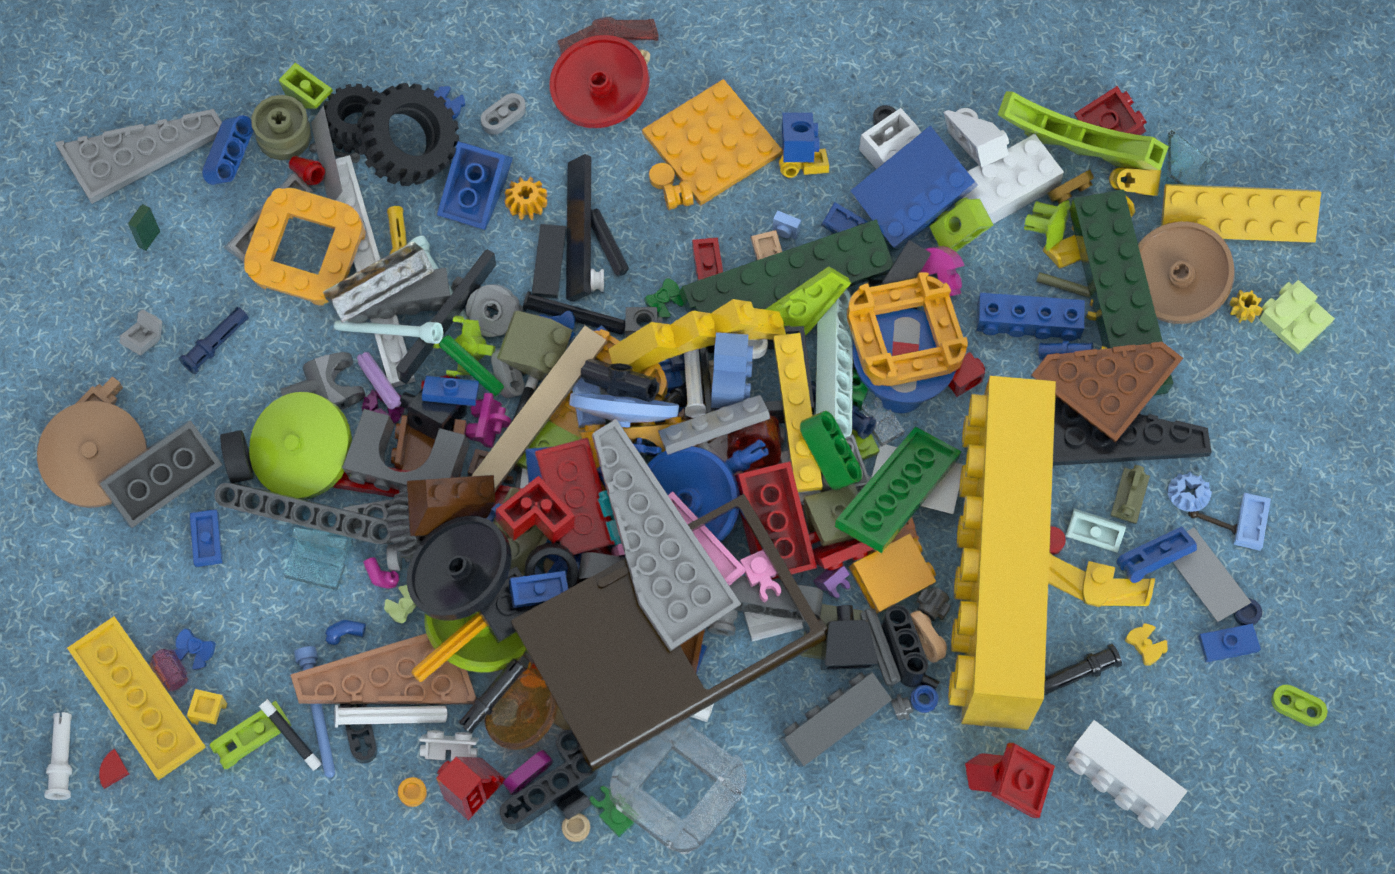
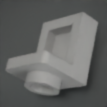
[119,309,162,356]

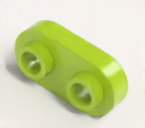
[1271,685,1328,727]

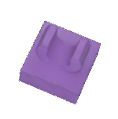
[813,566,850,598]

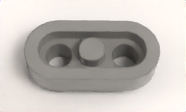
[481,93,526,135]

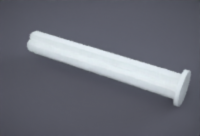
[684,349,707,418]
[334,705,447,728]

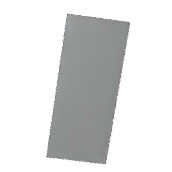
[311,106,343,201]
[1173,527,1251,622]

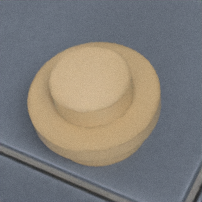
[562,813,590,842]

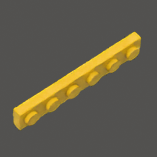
[773,333,823,492]

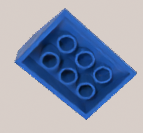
[851,125,978,250]

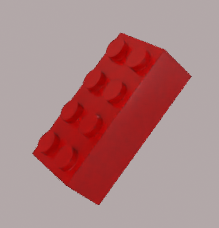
[734,461,817,580]

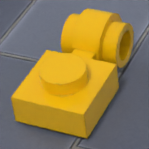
[779,149,829,178]

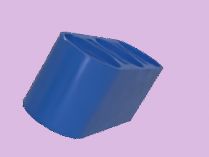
[202,115,253,185]

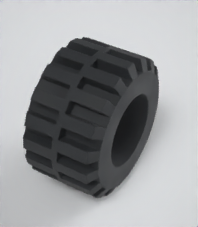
[323,83,380,154]

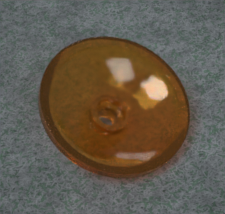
[484,668,558,750]

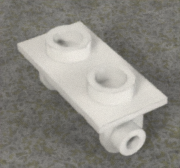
[419,730,479,761]

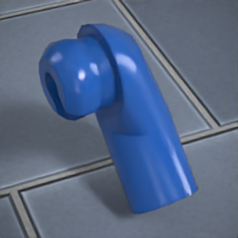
[325,620,366,645]

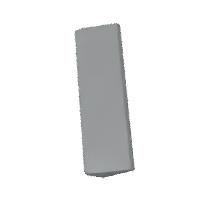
[224,173,313,262]

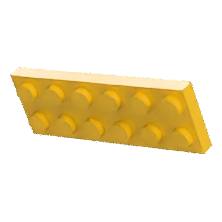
[1161,184,1321,243]
[67,616,206,780]

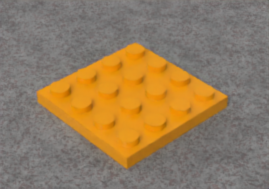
[642,79,783,206]

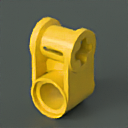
[1109,167,1161,196]

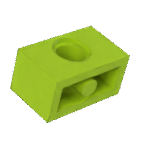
[929,197,993,252]

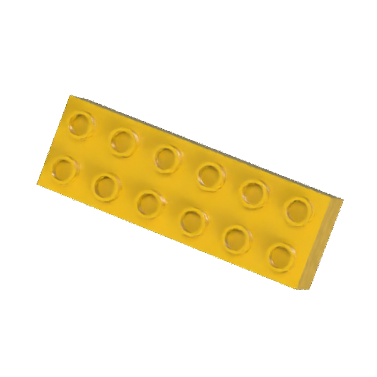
[948,376,1056,730]

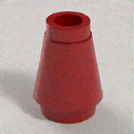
[289,156,325,185]

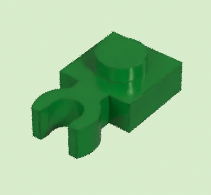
[589,786,639,837]

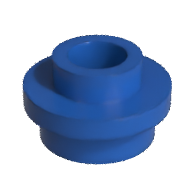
[910,685,938,713]

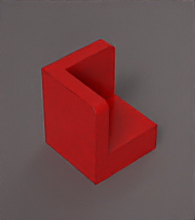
[965,753,1004,792]

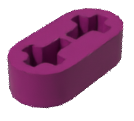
[503,750,553,795]

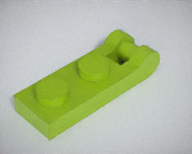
[209,701,292,769]

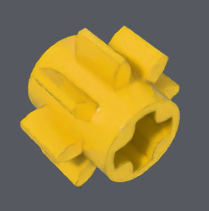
[1229,290,1263,323]

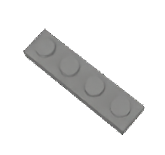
[658,395,770,455]

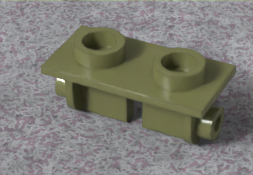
[1110,465,1150,524]

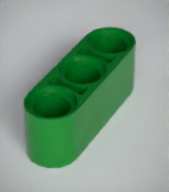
[800,411,862,490]

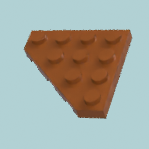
[1031,342,1183,443]

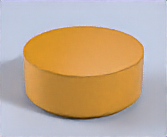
[649,163,675,189]
[398,777,427,807]

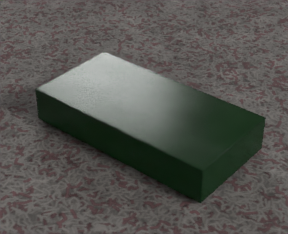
[128,204,160,251]

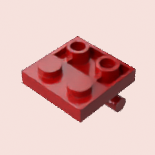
[809,531,873,570]

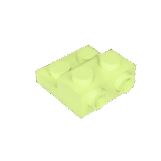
[1259,280,1335,354]

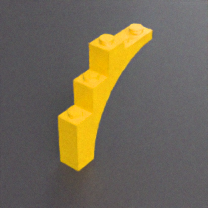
[608,299,786,373]

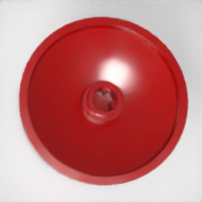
[549,35,650,128]

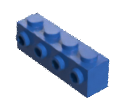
[976,293,1085,341]

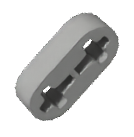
[491,349,524,398]

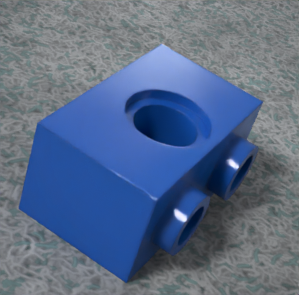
[782,113,819,162]

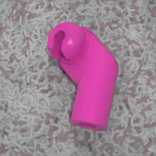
[363,557,399,589]

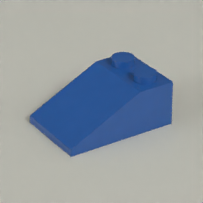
[437,141,513,230]

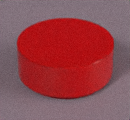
[1049,526,1066,555]

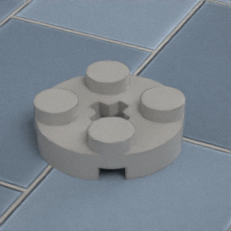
[466,284,519,337]

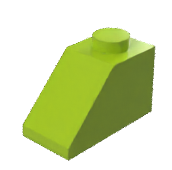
[278,63,333,109]

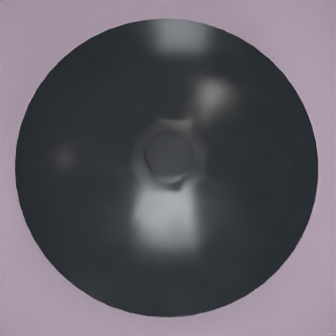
[407,516,512,621]

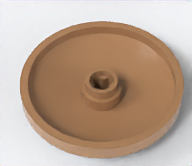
[1138,221,1235,324]
[37,401,147,508]

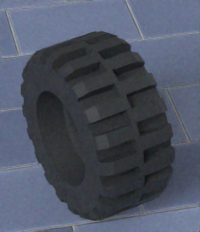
[356,83,459,186]

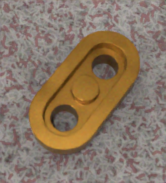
[1047,169,1095,204]

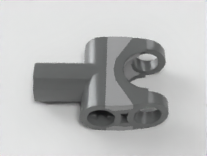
[280,352,366,410]

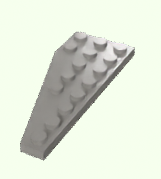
[592,419,741,651]

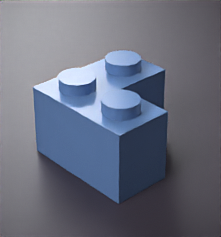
[711,332,753,408]

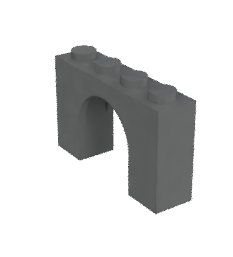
[343,409,470,492]

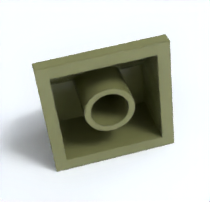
[497,310,572,381]

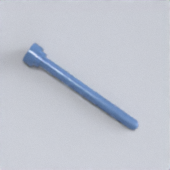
[294,646,335,778]

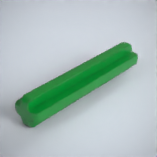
[439,335,504,397]

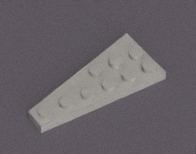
[55,109,222,204]

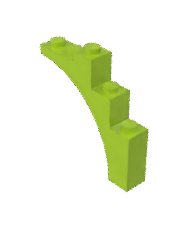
[997,91,1169,171]

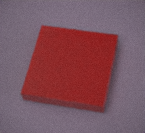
[991,743,1055,818]

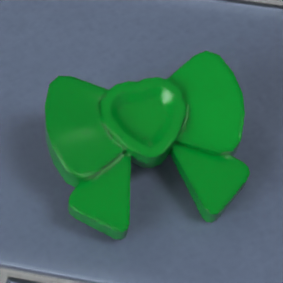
[644,278,683,318]

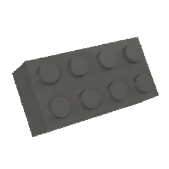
[98,421,222,528]

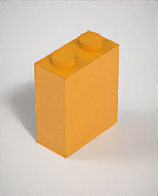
[849,534,936,614]

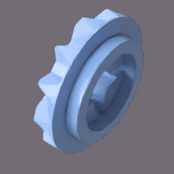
[1168,471,1212,512]

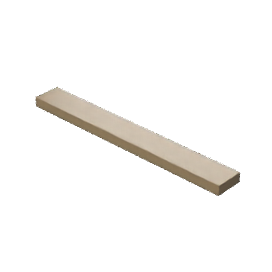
[472,326,607,492]

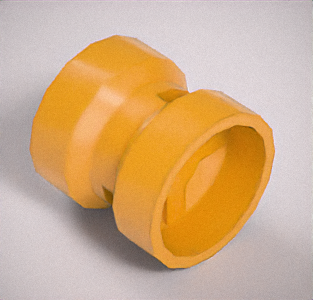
[663,180,694,210]

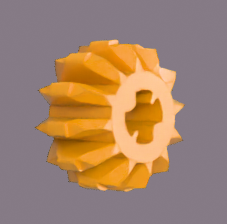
[505,176,548,221]

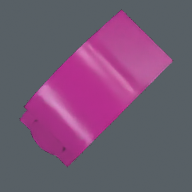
[920,246,965,296]

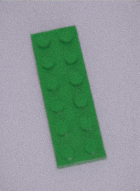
[834,426,961,553]

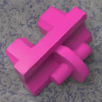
[465,393,512,448]

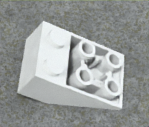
[859,108,921,169]

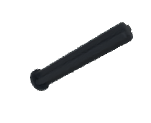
[523,291,625,334]

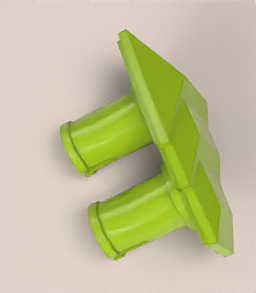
[1024,200,1070,251]

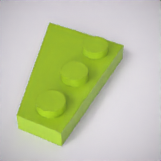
[765,267,851,336]

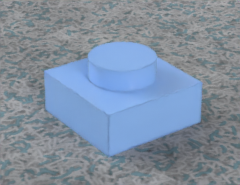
[772,210,801,239]

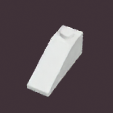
[944,110,1009,168]

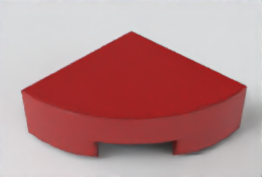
[99,749,129,789]

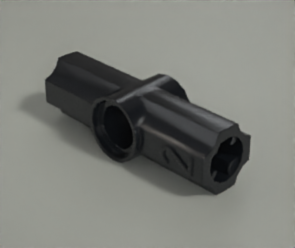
[581,359,659,402]

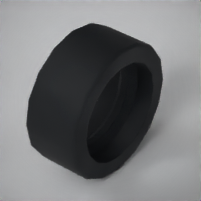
[220,430,253,483]
[525,543,578,589]

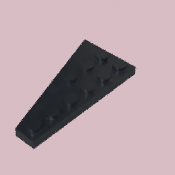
[1053,396,1212,466]

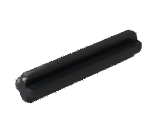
[591,208,629,276]

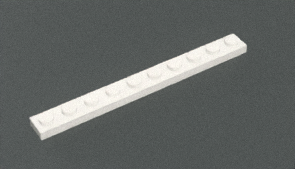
[336,155,415,387]

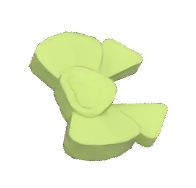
[384,585,416,623]

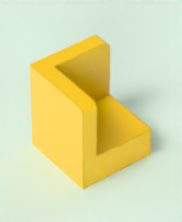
[187,689,227,725]

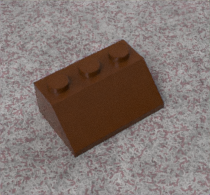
[407,475,496,536]

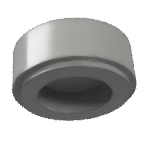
[387,544,402,571]

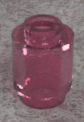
[150,649,189,691]

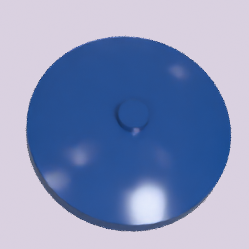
[647,446,740,542]

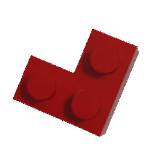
[496,476,575,544]

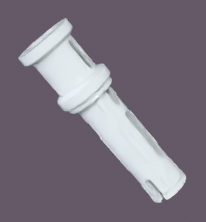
[44,712,72,800]

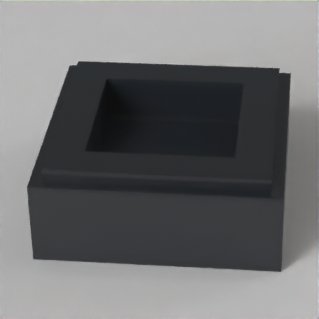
[556,790,592,820]

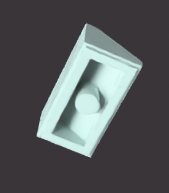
[1066,508,1126,553]

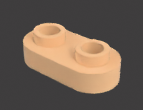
[910,611,947,663]

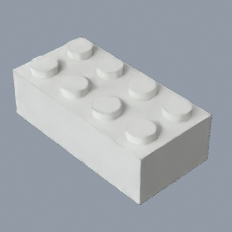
[962,134,1064,224]
[1066,720,1187,830]

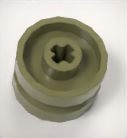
[251,95,312,160]

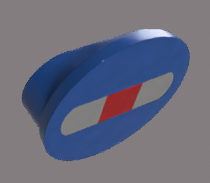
[853,308,956,413]

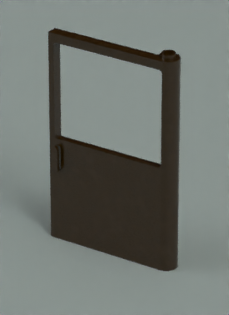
[510,494,828,771]

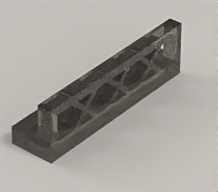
[322,241,434,323]

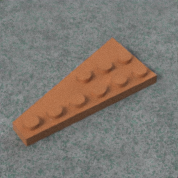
[290,633,476,704]

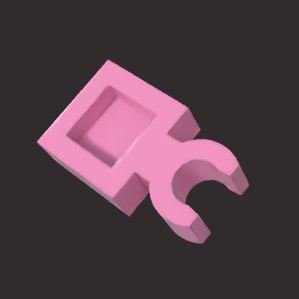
[740,550,781,602]

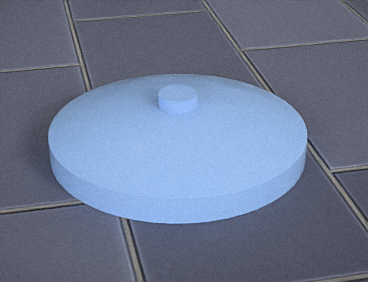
[569,393,679,427]

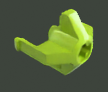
[433,316,495,377]

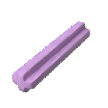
[357,352,401,409]

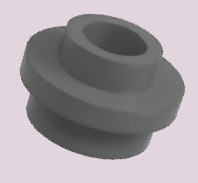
[891,694,914,721]

